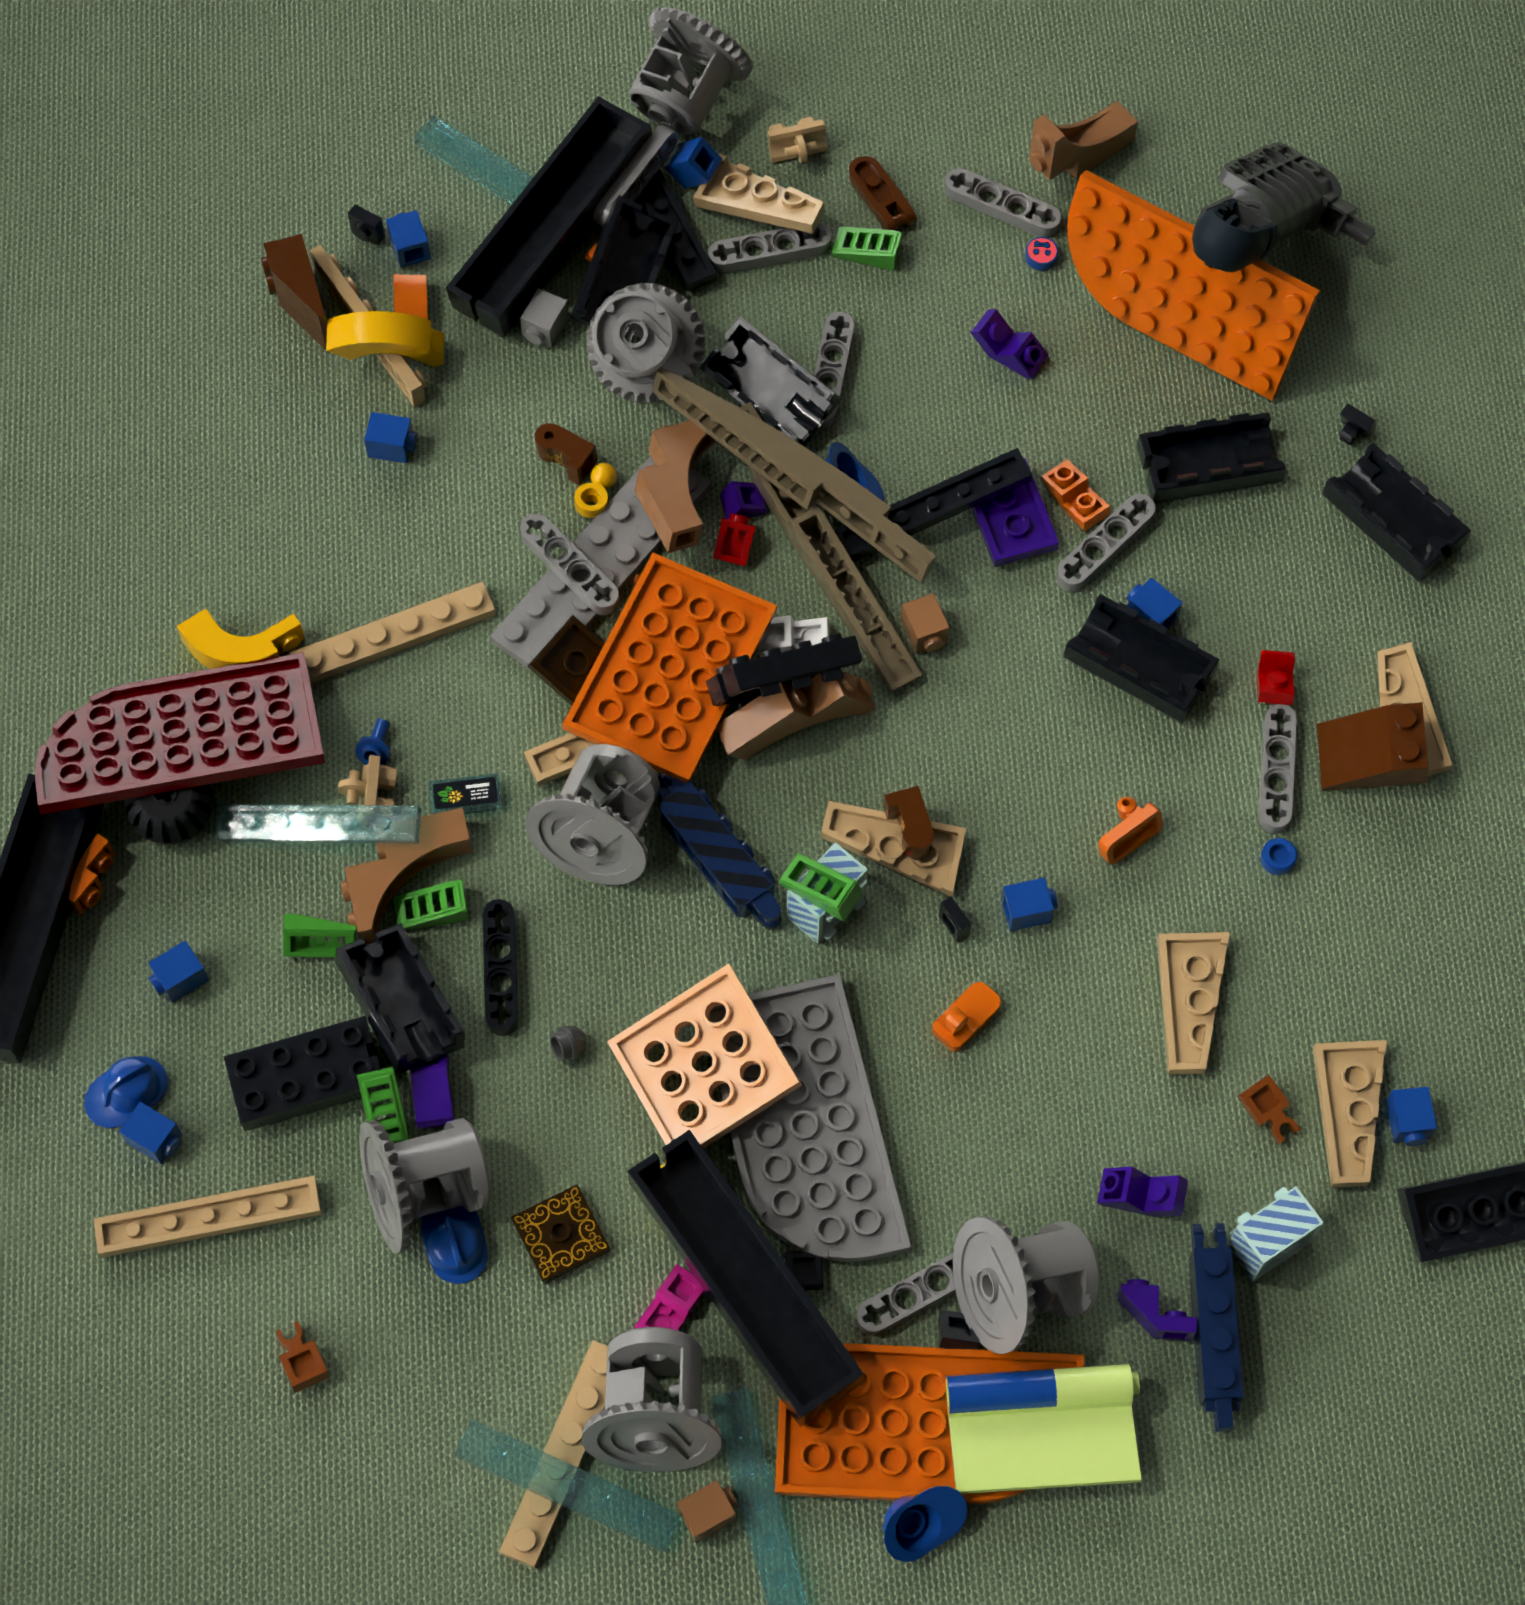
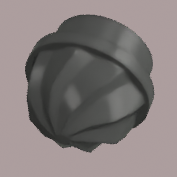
[550,1026,587,1061]

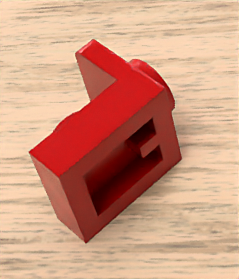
[713,513,755,566]
[1256,650,1295,705]

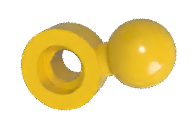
[574,463,617,518]

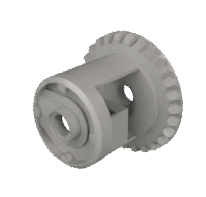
[628,7,753,135]
[587,283,705,403]
[526,744,660,885]
[359,1118,491,1254]
[953,1216,1100,1354]
[582,1327,722,1472]

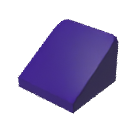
[720,481,767,519]

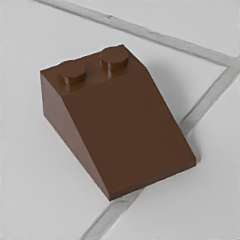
[260,234,327,350]
[1317,702,1428,791]

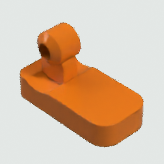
[1098,797,1163,865]
[932,982,1001,1052]

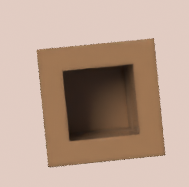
[900,593,949,654]
[676,1480,739,1543]

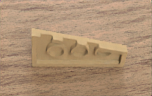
[693,153,825,234]
[1377,642,1452,788]
[821,801,966,896]
[1157,932,1230,1075]
[1313,1040,1387,1188]

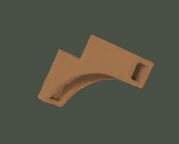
[1029,101,1138,180]
[635,420,715,553]
[717,671,876,760]
[340,808,473,944]

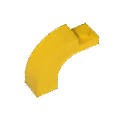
[326,311,444,367]
[177,609,305,669]

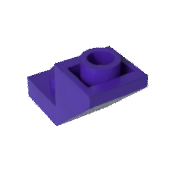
[970,309,1049,379]
[410,1054,455,1129]
[1097,1167,1188,1217]
[1117,1279,1197,1341]

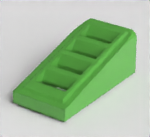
[831,226,903,271]
[779,853,862,921]
[393,879,469,931]
[283,914,356,957]
[357,1067,410,1143]

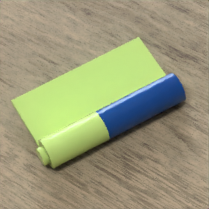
[946,1364,1142,1494]

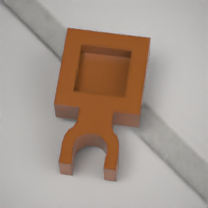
[1237,1075,1300,1144]
[275,1321,329,1393]

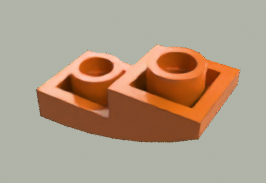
[393,274,428,319]
[1041,459,1111,532]
[69,834,115,915]

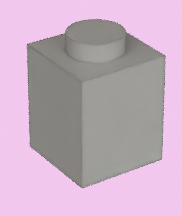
[520,288,569,348]

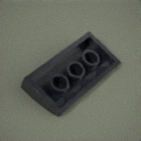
[1397,1161,1525,1262]

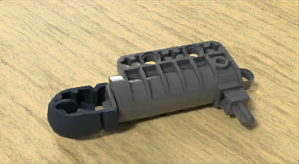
[1192,142,1376,272]

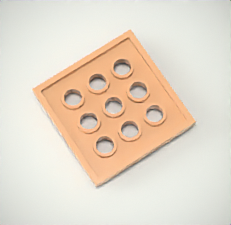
[607,964,802,1149]

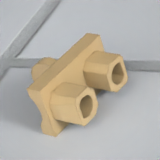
[767,116,827,163]
[338,755,397,827]

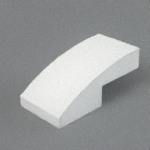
[758,615,830,653]

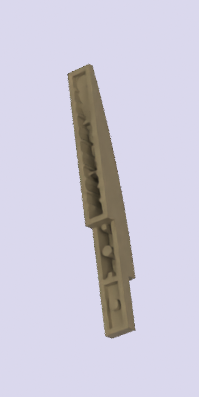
[652,367,936,583]
[739,402,922,692]

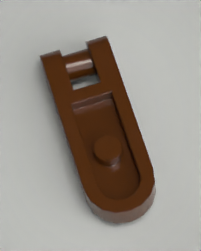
[849,156,917,231]

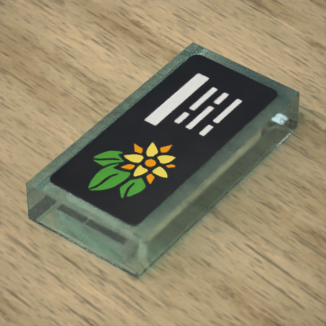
[429,773,503,814]

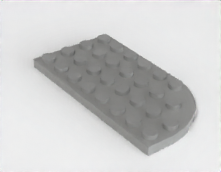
[709,974,911,1262]

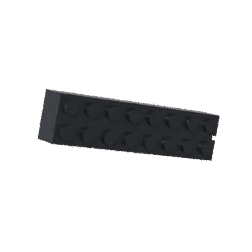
[446,96,652,338]
[0,774,104,1064]
[627,1130,864,1427]

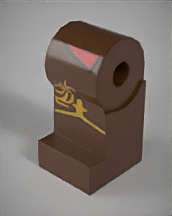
[535,423,598,485]
[883,786,934,859]

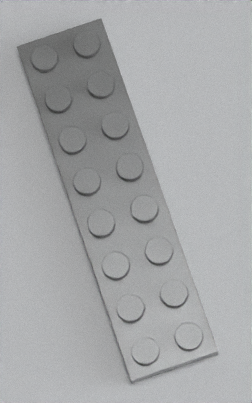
[490,456,712,672]

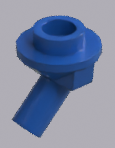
[355,718,391,765]

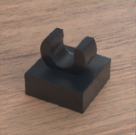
[1339,403,1376,446]

